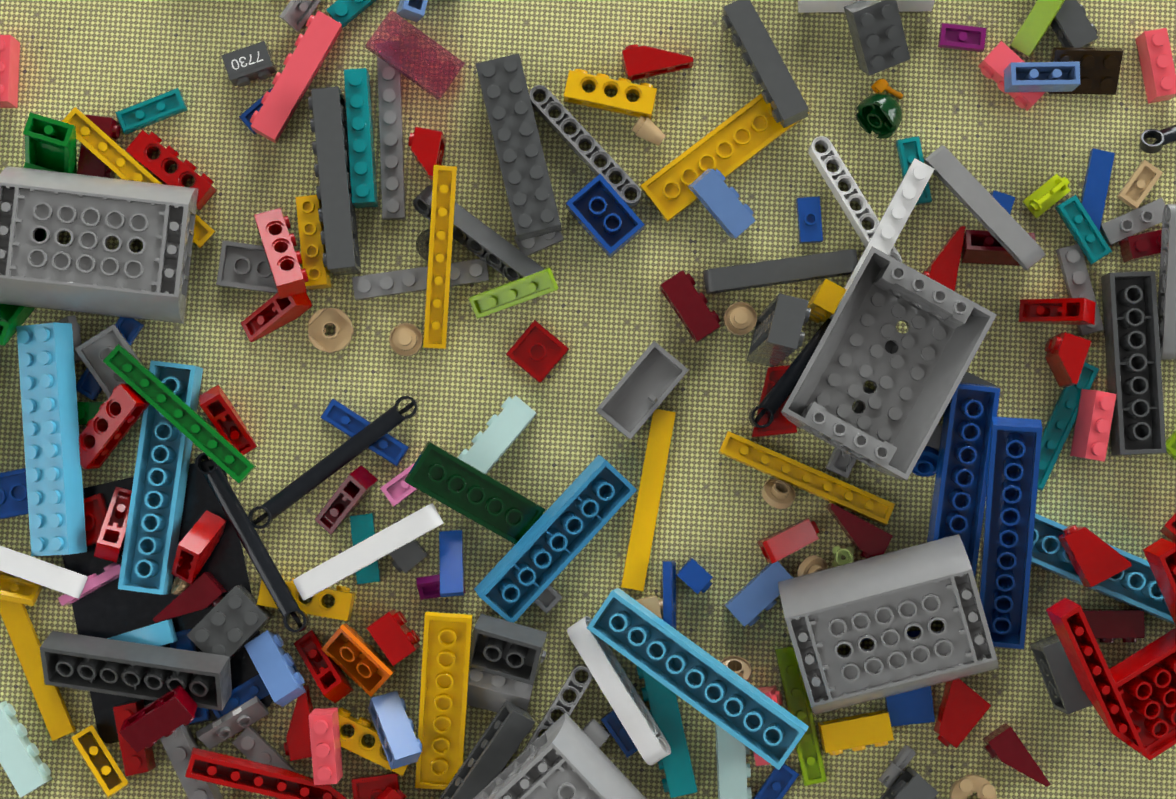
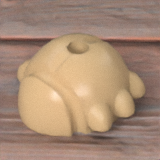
[171,577,191,595]

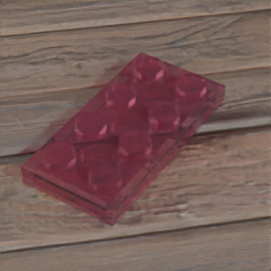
[365,10,465,100]

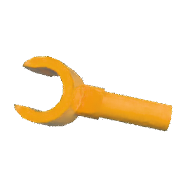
[871,79,903,99]

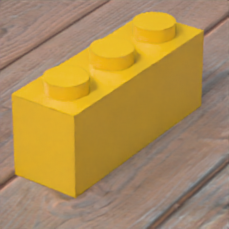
[807,279,846,323]
[817,710,894,755]
[71,725,129,798]

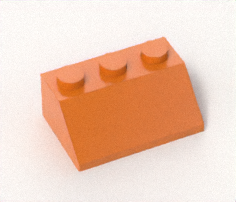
[321,623,396,697]

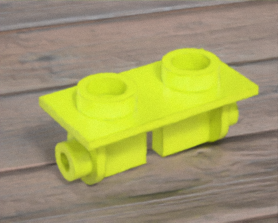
[1022,174,1071,219]

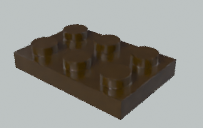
[1048,47,1123,95]

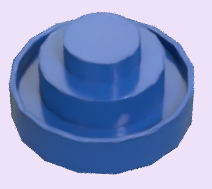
[912,446,939,477]

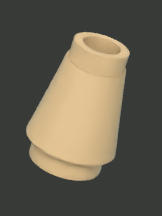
[631,115,666,146]

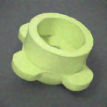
[832,546,855,567]

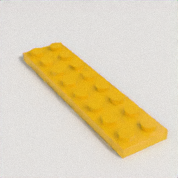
[640,93,809,222]
[415,612,472,790]

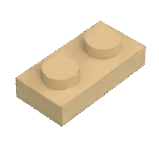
[1116,160,1163,210]

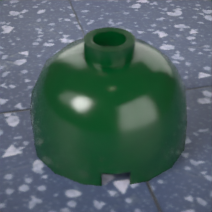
[856,93,902,139]

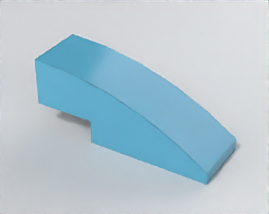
[107,619,178,646]

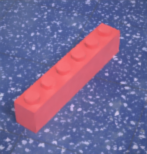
[250,10,342,143]

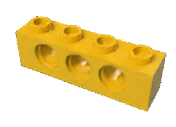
[564,69,657,120]
[295,195,331,290]
[257,575,355,621]
[338,707,409,776]

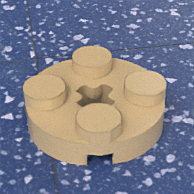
[308,308,354,354]
[949,774,997,799]

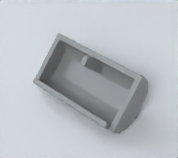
[596,341,689,439]

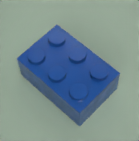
[566,174,645,258]

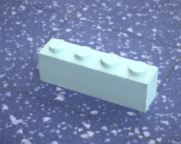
[457,395,537,474]
[0,701,52,798]
[715,723,752,799]

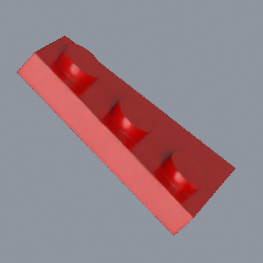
[752,365,797,437]

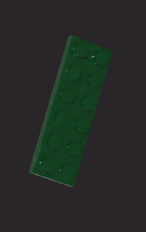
[404,441,545,544]

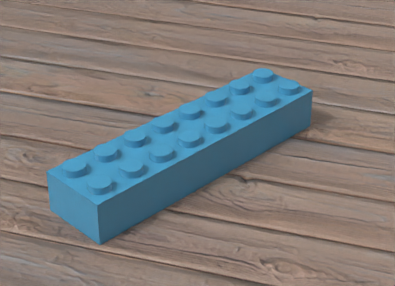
[474,455,637,623]

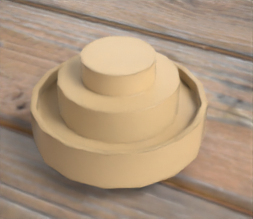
[723,302,757,336]
[389,323,423,357]
[761,478,796,509]
[797,555,828,577]
[720,656,751,682]

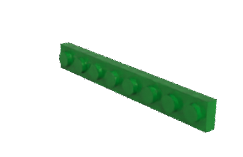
[103,344,256,484]

